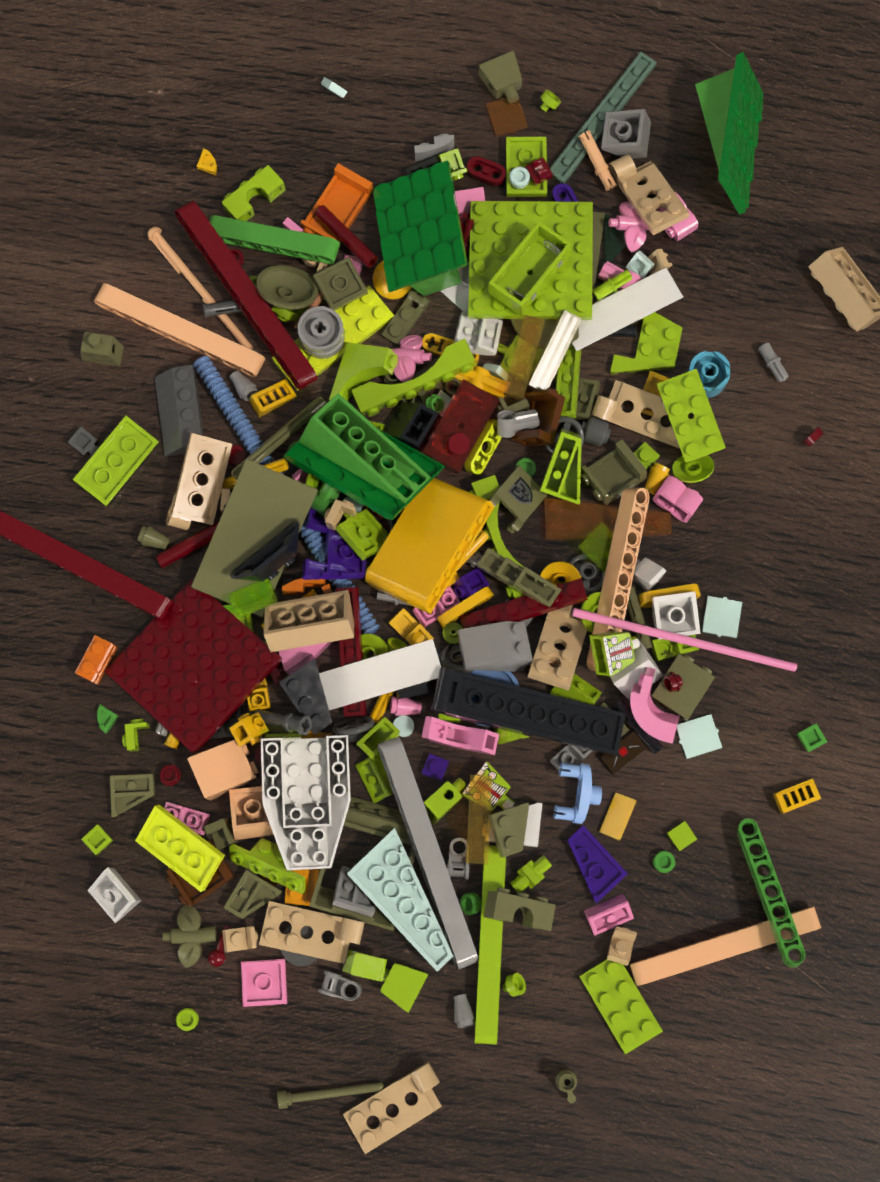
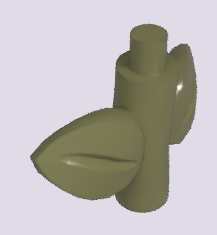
[162,905,216,968]

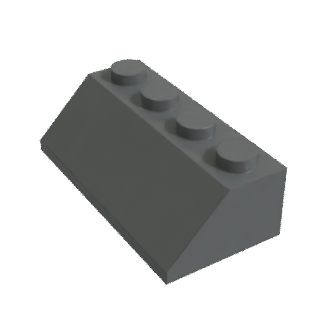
[155,365,204,457]

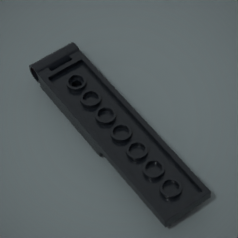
[431,668,626,756]

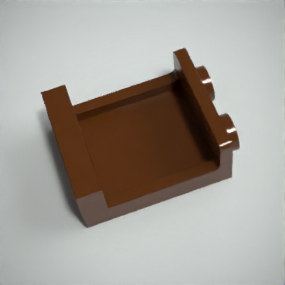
[511,388,565,447]
[166,840,236,907]

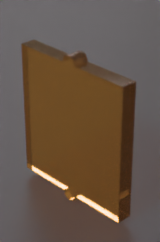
[486,98,528,137]

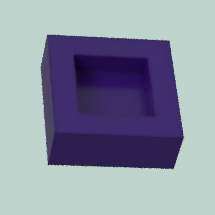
[421,753,449,782]

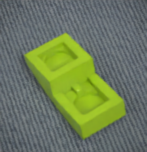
[651,635,699,662]

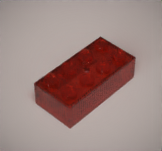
[421,379,499,474]

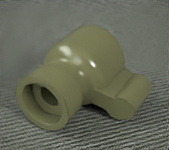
[555,1068,578,1103]

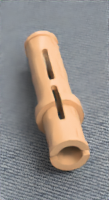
[579,130,617,191]

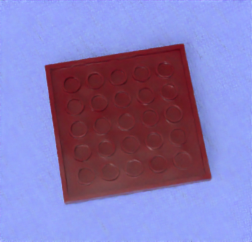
[105,579,283,755]

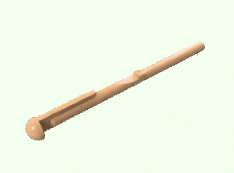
[148,227,253,349]

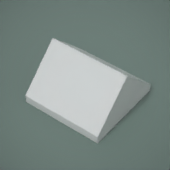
[652,591,701,640]
[610,641,664,700]
[88,867,142,923]

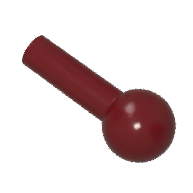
[463,218,474,257]
[208,925,232,967]

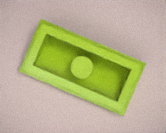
[355,757,394,803]

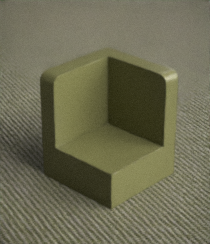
[204,818,238,850]

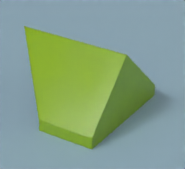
[357,717,400,764]

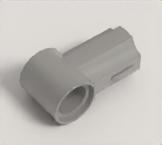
[497,409,539,438]

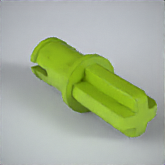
[592,270,632,301]

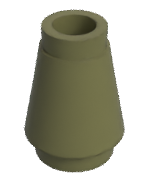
[137,526,170,550]

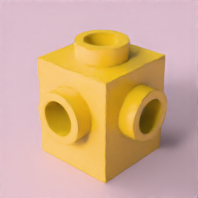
[229,712,269,747]

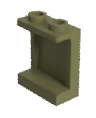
[581,440,647,505]
[651,654,715,722]

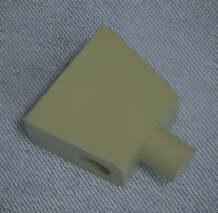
[478,51,522,103]
[80,332,124,367]

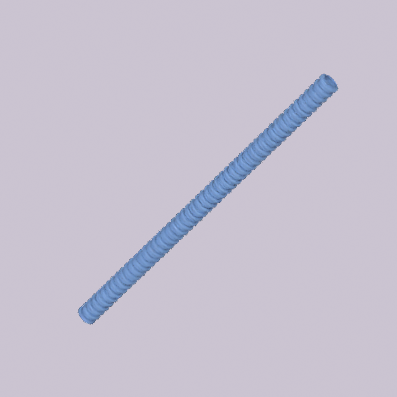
[193,356,380,634]

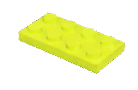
[135,805,225,892]

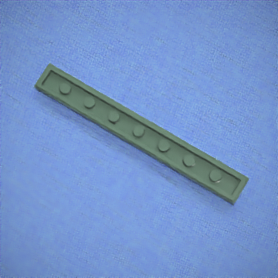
[550,52,657,184]

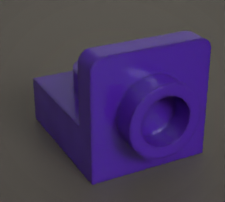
[452,568,490,601]

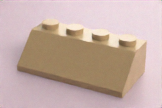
[808,247,880,332]
[264,590,354,652]

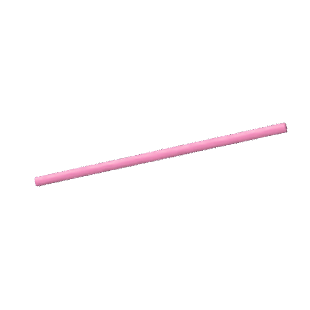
[572,608,797,672]

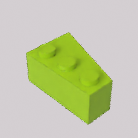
[540,428,582,505]

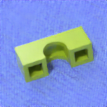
[221,165,286,221]

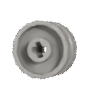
[298,306,345,359]

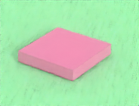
[241,959,288,1007]

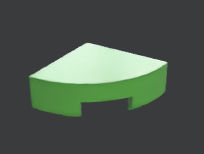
[97,704,119,734]

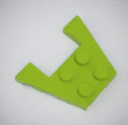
[610,312,682,375]

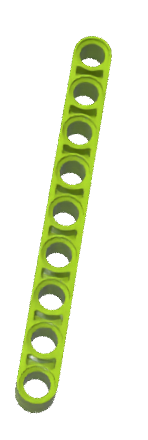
[475,845,506,1045]

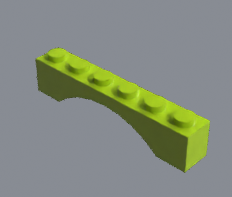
[352,338,477,417]
[469,475,526,599]

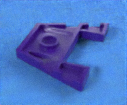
[302,508,367,580]

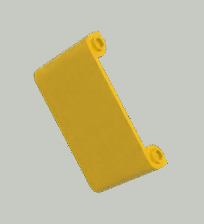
[365,478,495,614]

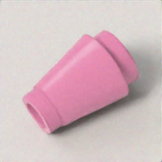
[390,696,422,716]

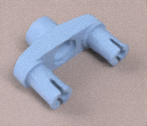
[553,762,602,824]

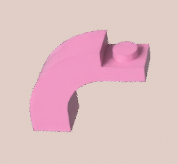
[630,667,680,743]
[422,716,499,755]

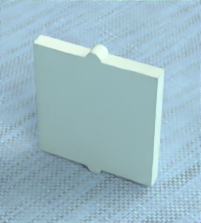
[702,596,742,638]
[677,714,722,759]

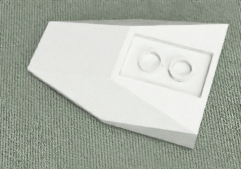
[261,735,351,870]

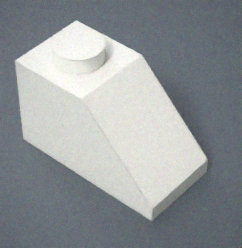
[633,557,666,592]

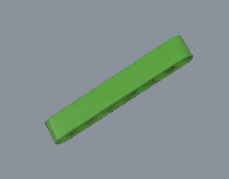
[209,215,340,264]
[737,819,806,968]

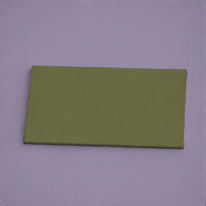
[191,458,318,617]

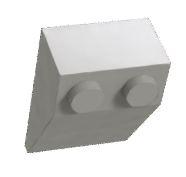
[457,621,533,672]

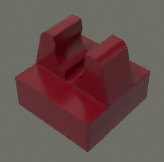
[525,157,553,186]

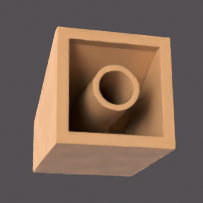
[187,740,259,801]

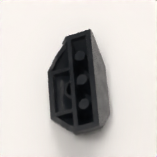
[230,519,300,582]

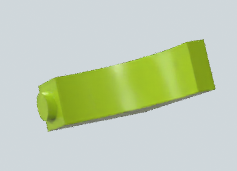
[329,342,398,401]

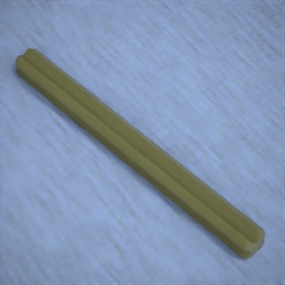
[231,396,326,480]

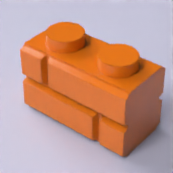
[75,635,118,685]

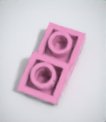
[412,587,460,628]
[164,802,210,835]

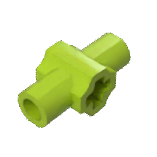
[510,855,552,893]

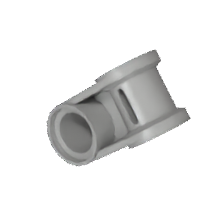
[447,837,469,880]
[318,970,362,1001]

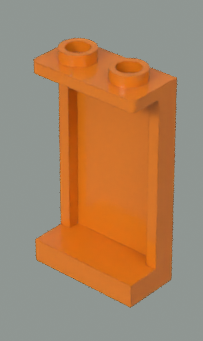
[300,163,373,242]

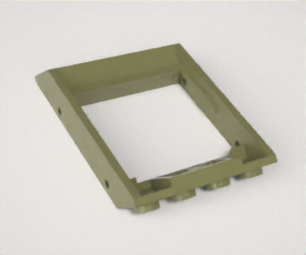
[310,796,416,931]

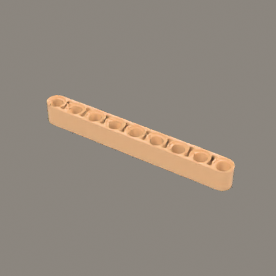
[94,283,265,378]
[587,488,650,671]
[630,906,821,986]

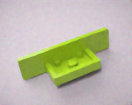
[229,838,305,894]

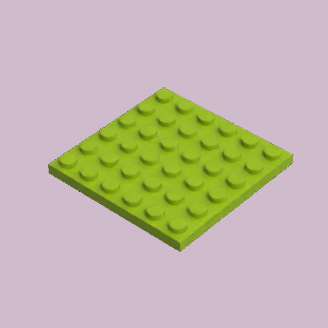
[468,201,593,320]

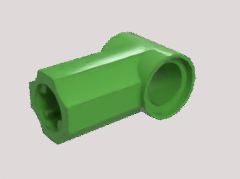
[310,483,341,516]

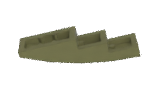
[477,548,561,608]

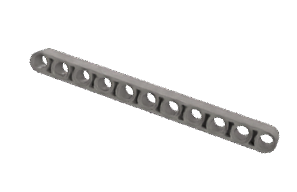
[378,737,479,970]

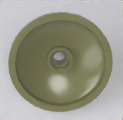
[256,265,318,310]

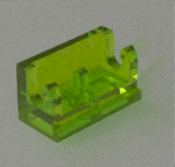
[229,578,278,618]

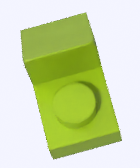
[342,950,387,982]

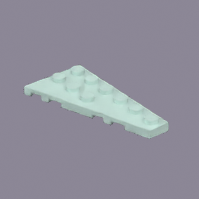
[347,828,453,972]

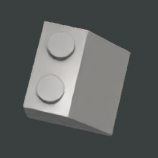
[601,109,651,159]

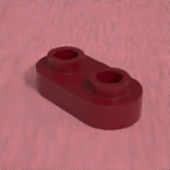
[467,156,506,186]

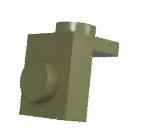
[496,397,530,413]

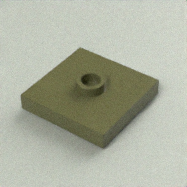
[312,257,368,311]

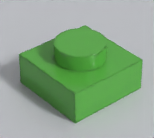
[797,723,827,753]

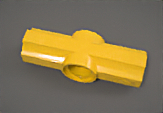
[455,366,510,399]

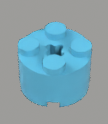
[687,351,730,398]

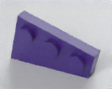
[567,825,628,904]

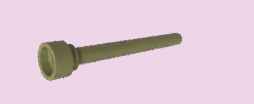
[277,1082,384,1109]

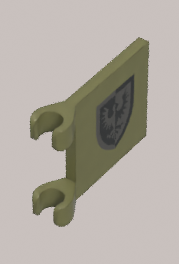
[487,465,547,534]

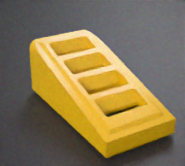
[249,379,297,418]
[773,779,821,814]

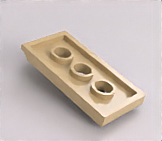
[609,154,689,235]
[591,380,692,448]
[166,433,232,530]
[528,605,587,691]
[259,901,365,964]
[343,1062,442,1154]

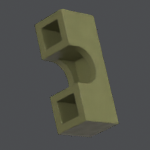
[484,888,556,931]

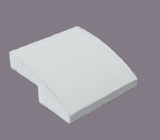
[454,311,503,355]

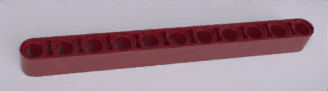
[175,200,318,390]
[0,511,173,620]

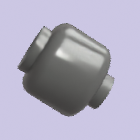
[581,417,611,447]

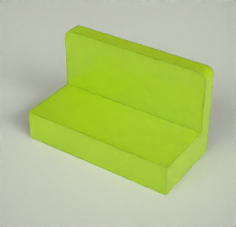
[550,673,602,705]

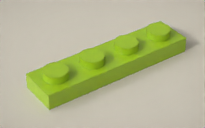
[556,344,581,418]

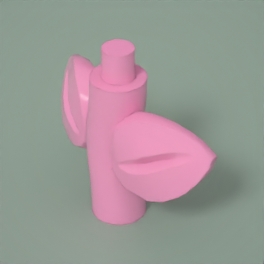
[608,202,649,253]
[391,335,432,383]

